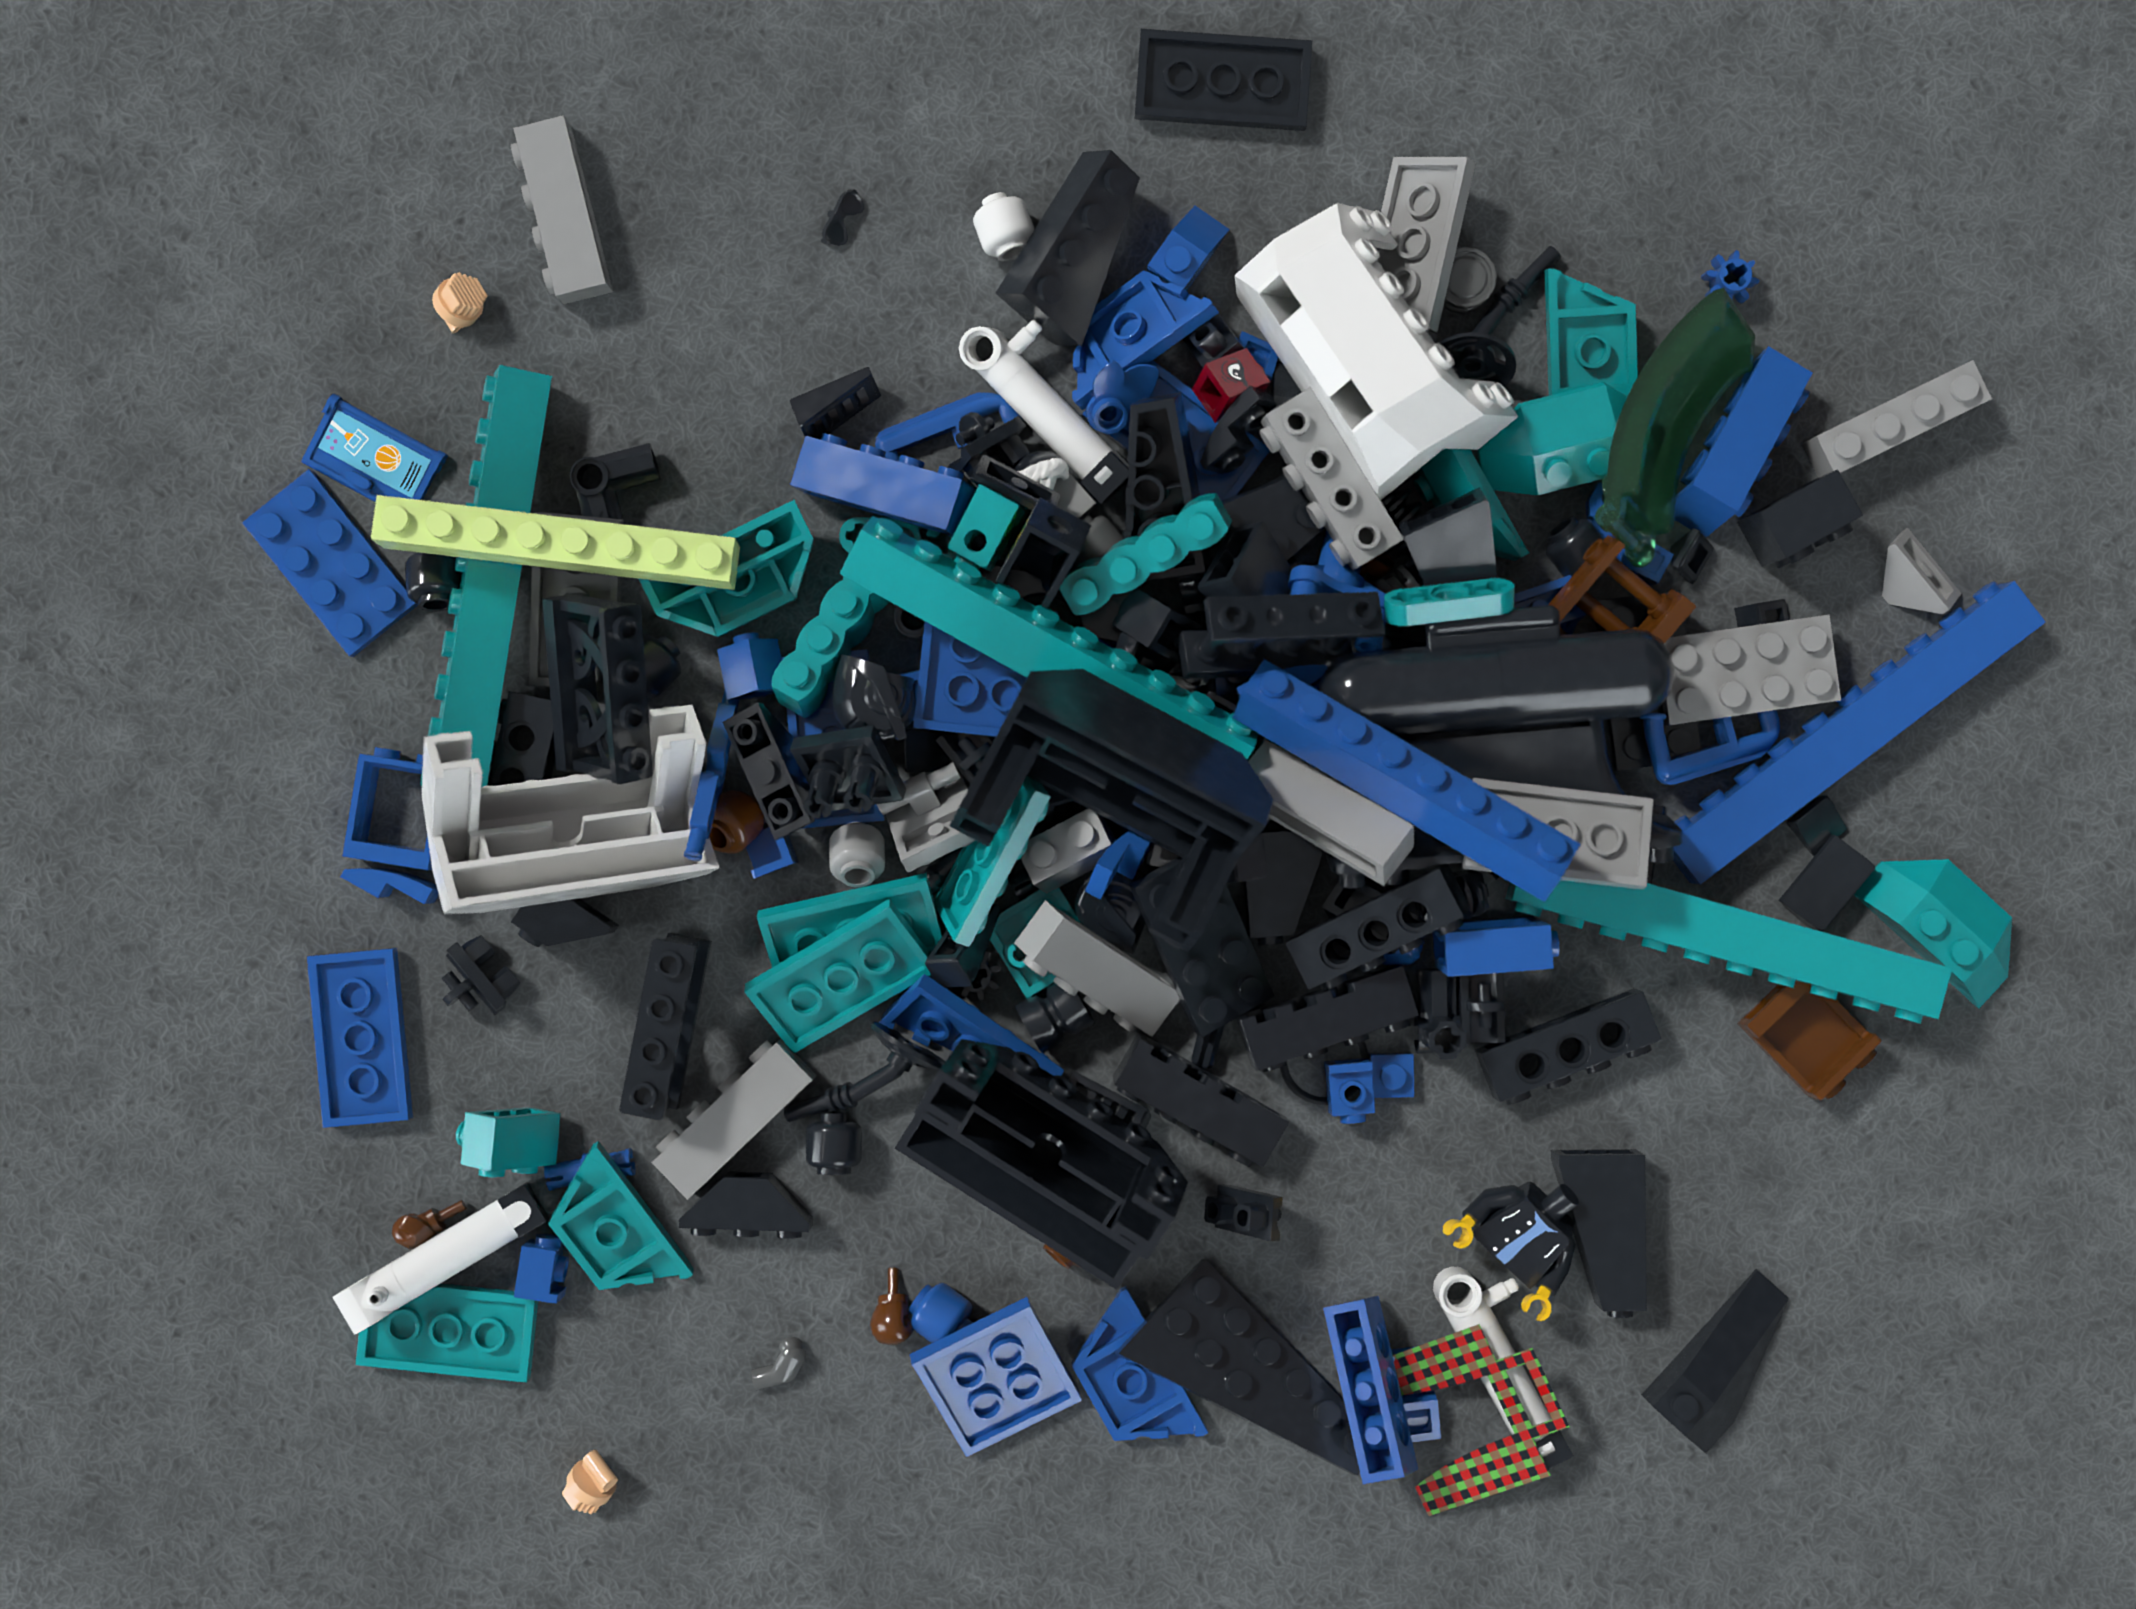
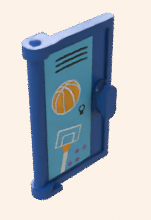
[301,393,448,502]

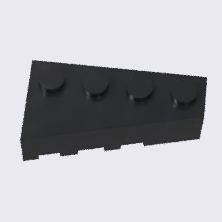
[995,150,1140,347]
[1123,392,1212,582]

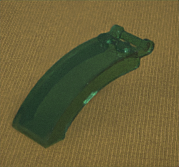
[1595,288,1756,568]

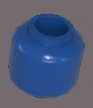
[908,1283,973,1343]

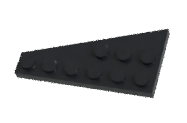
[1114,1259,1360,1475]

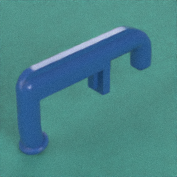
[875,392,1023,461]
[1640,710,1780,785]

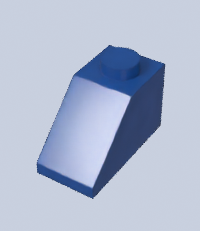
[1147,205,1230,291]

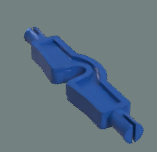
[684,690,739,861]

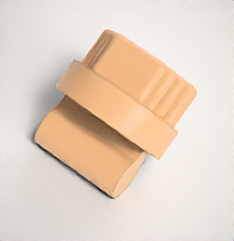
[432,272,488,333]
[562,1450,618,1514]

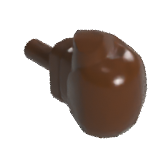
[392,1200,467,1250]
[870,1268,914,1345]

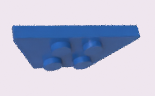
[1072,270,1219,410]
[1072,1286,1208,1441]

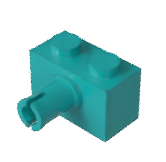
[456,1107,561,1177]

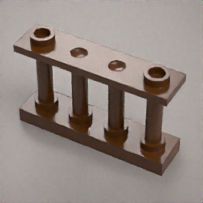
[1548,535,1697,644]

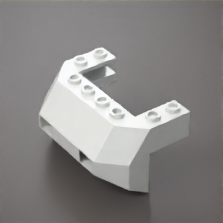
[1235,203,1518,501]
[422,705,720,914]

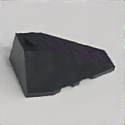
[1642,1269,1789,1453]

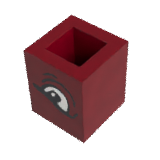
[1192,348,1270,423]

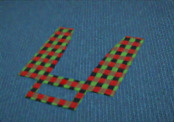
[1392,1324,1570,1516]

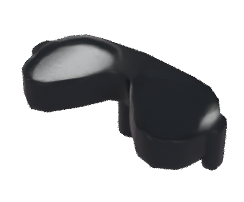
[821,189,865,246]

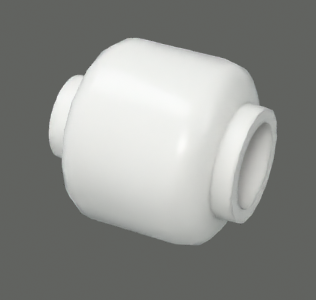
[973,192,1035,261]

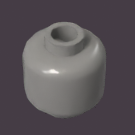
[829,822,885,887]

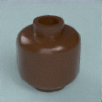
[709,790,765,854]

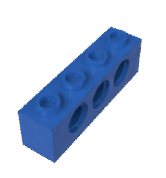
[1323,1295,1418,1484]

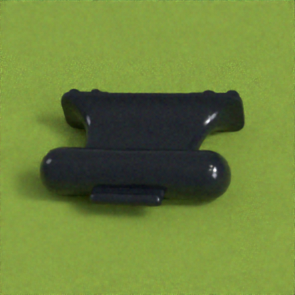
[1319,605,1683,888]

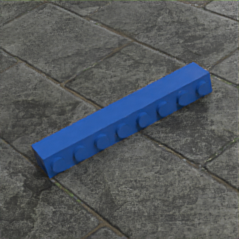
[1233,659,1581,902]

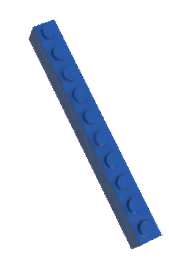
[1673,581,2046,884]

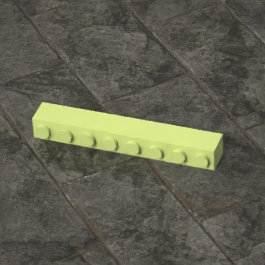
[371,495,740,590]

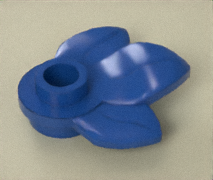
[1086,360,1159,434]

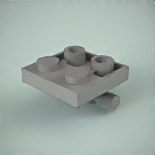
[877,762,975,872]

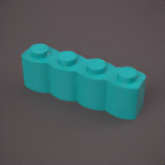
[1059,493,1232,615]
[771,576,890,718]

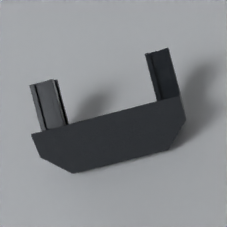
[949,669,1274,952]
[894,1039,1188,1290]

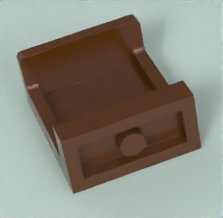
[1737,980,1882,1100]

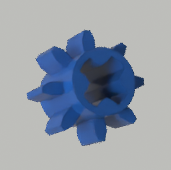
[1701,250,1759,308]

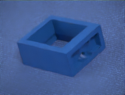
[342,747,432,870]
[1432,916,1559,977]

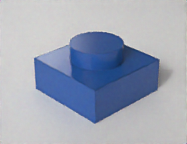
[1369,1053,1414,1098]

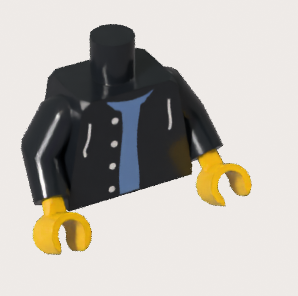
[1443,1182,1579,1321]

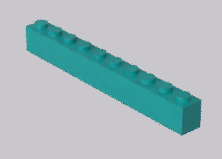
[420,365,552,787]
[839,516,1258,759]
[1505,880,1953,1024]

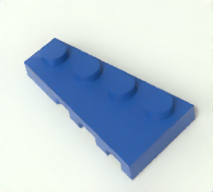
[879,974,1064,1076]

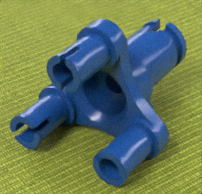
[1288,530,1386,652]

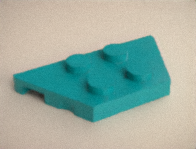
[1545,269,1638,397]
[549,1141,694,1290]

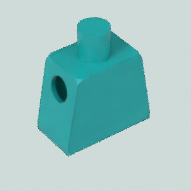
[948,484,1025,572]

